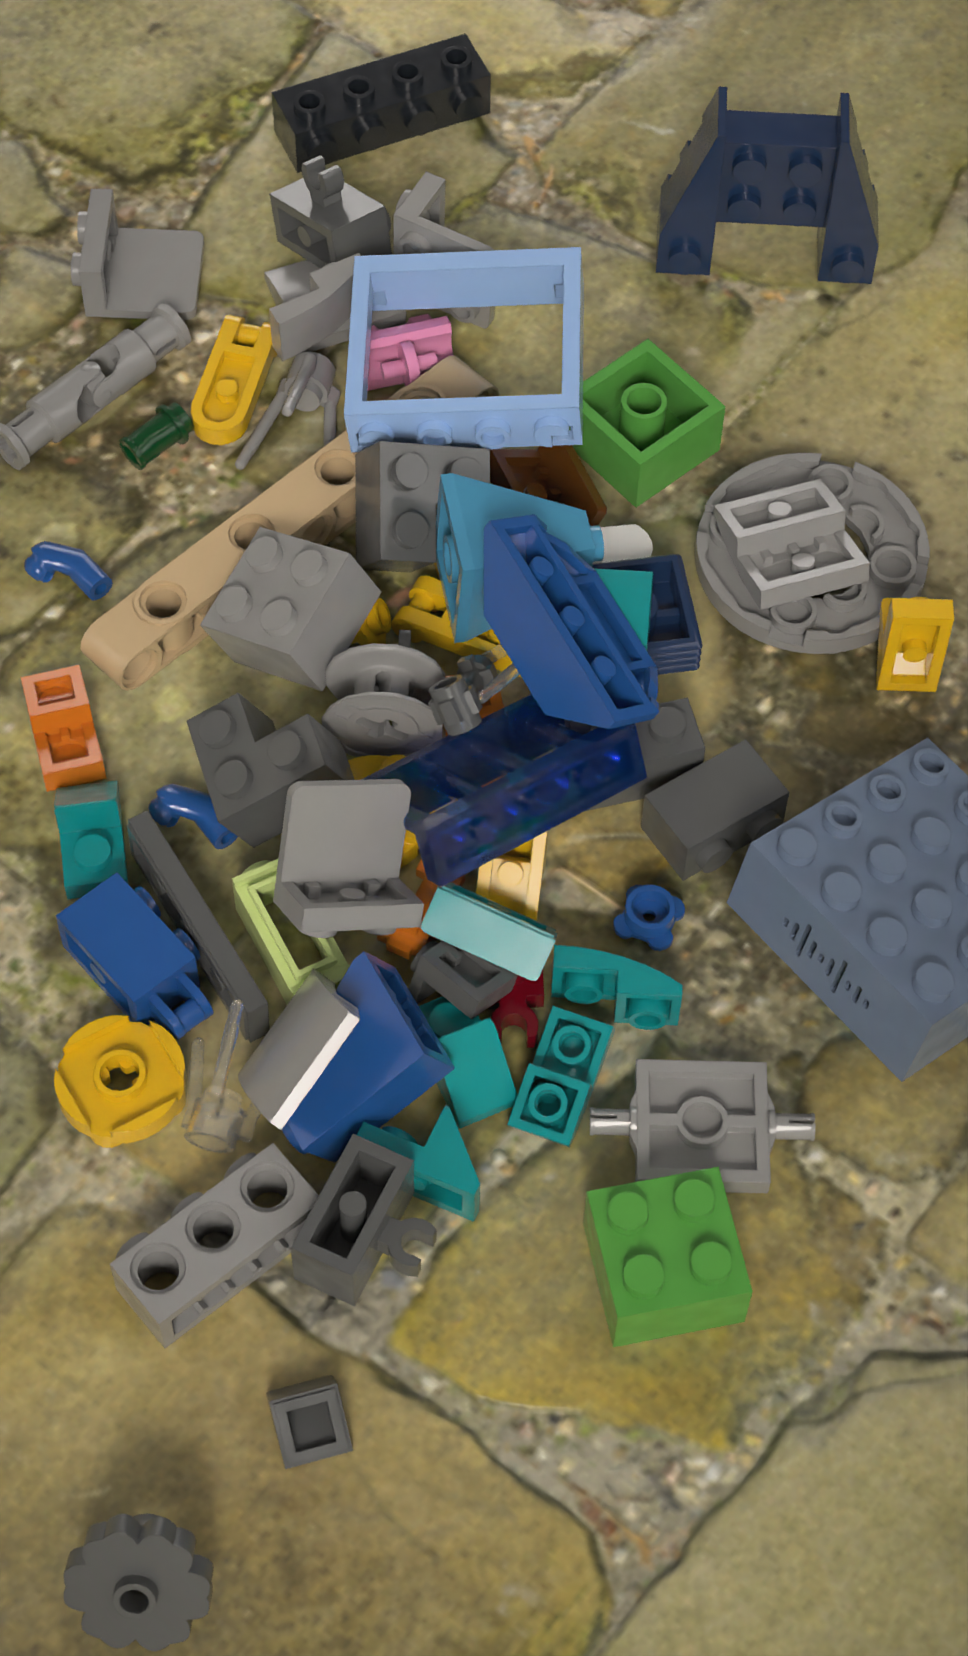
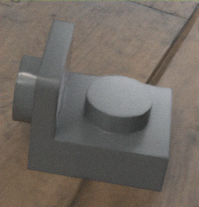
[408,940,518,1020]

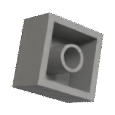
[200,527,381,692]

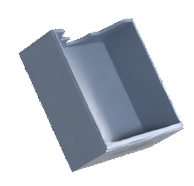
[727,738,968,1082]

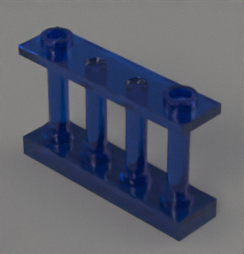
[361,694,647,887]

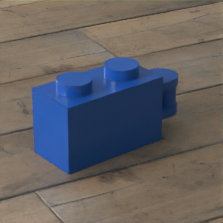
[56,872,214,1041]

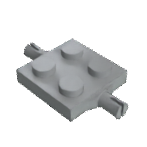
[589,1059,816,1193]

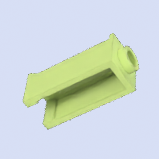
[232,858,350,1005]

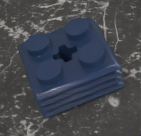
[592,554,703,675]

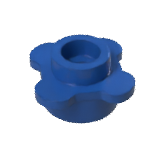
[613,885,685,951]

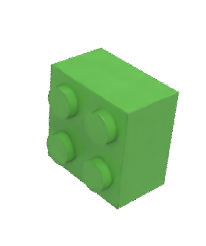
[569,339,726,508]
[583,1166,753,1347]

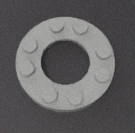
[695,453,930,654]

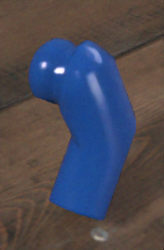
[24,541,112,600]
[148,783,238,849]

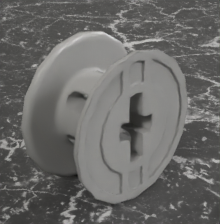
[321,643,445,759]

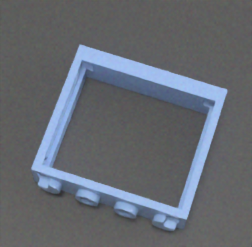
[344,247,584,453]

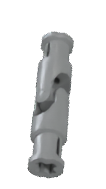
[0,303,191,470]

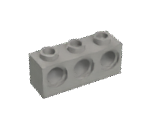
[110,1143,319,1348]

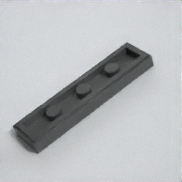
[127,810,270,1043]

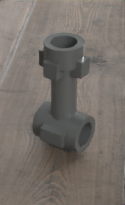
[428,654,499,736]

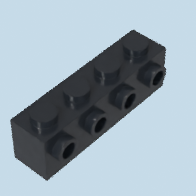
[271,33,491,173]

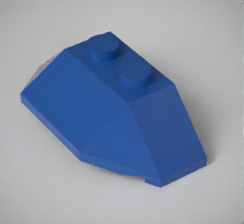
[484,514,659,729]

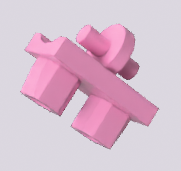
[368,314,453,391]

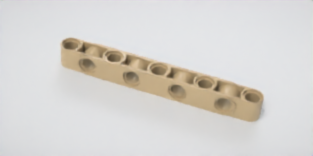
[80,355,499,691]

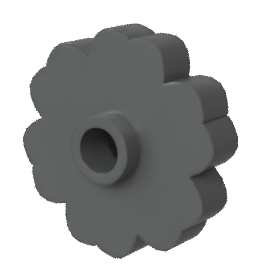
[63,1514,214,1651]

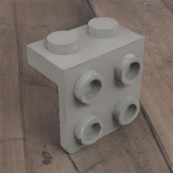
[393,171,495,329]
[71,189,204,320]
[273,779,424,938]

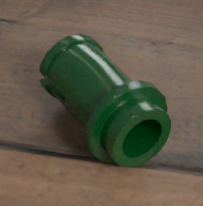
[119,402,194,470]

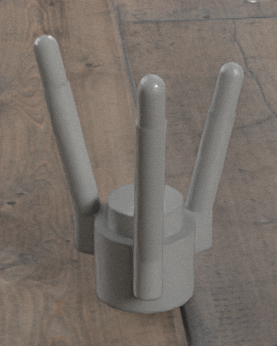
[235,352,341,470]

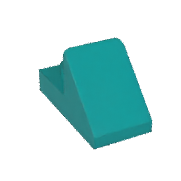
[54,780,129,899]
[419,996,517,1129]
[357,1105,480,1222]

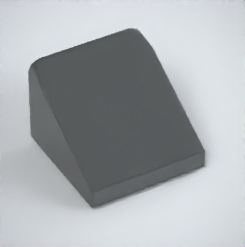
[266,1375,353,1469]

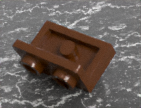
[490,445,607,526]

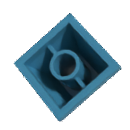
[436,473,604,643]

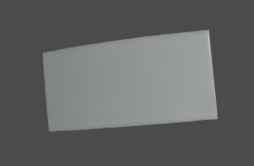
[269,253,361,361]

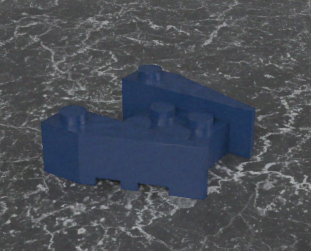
[656,87,879,284]

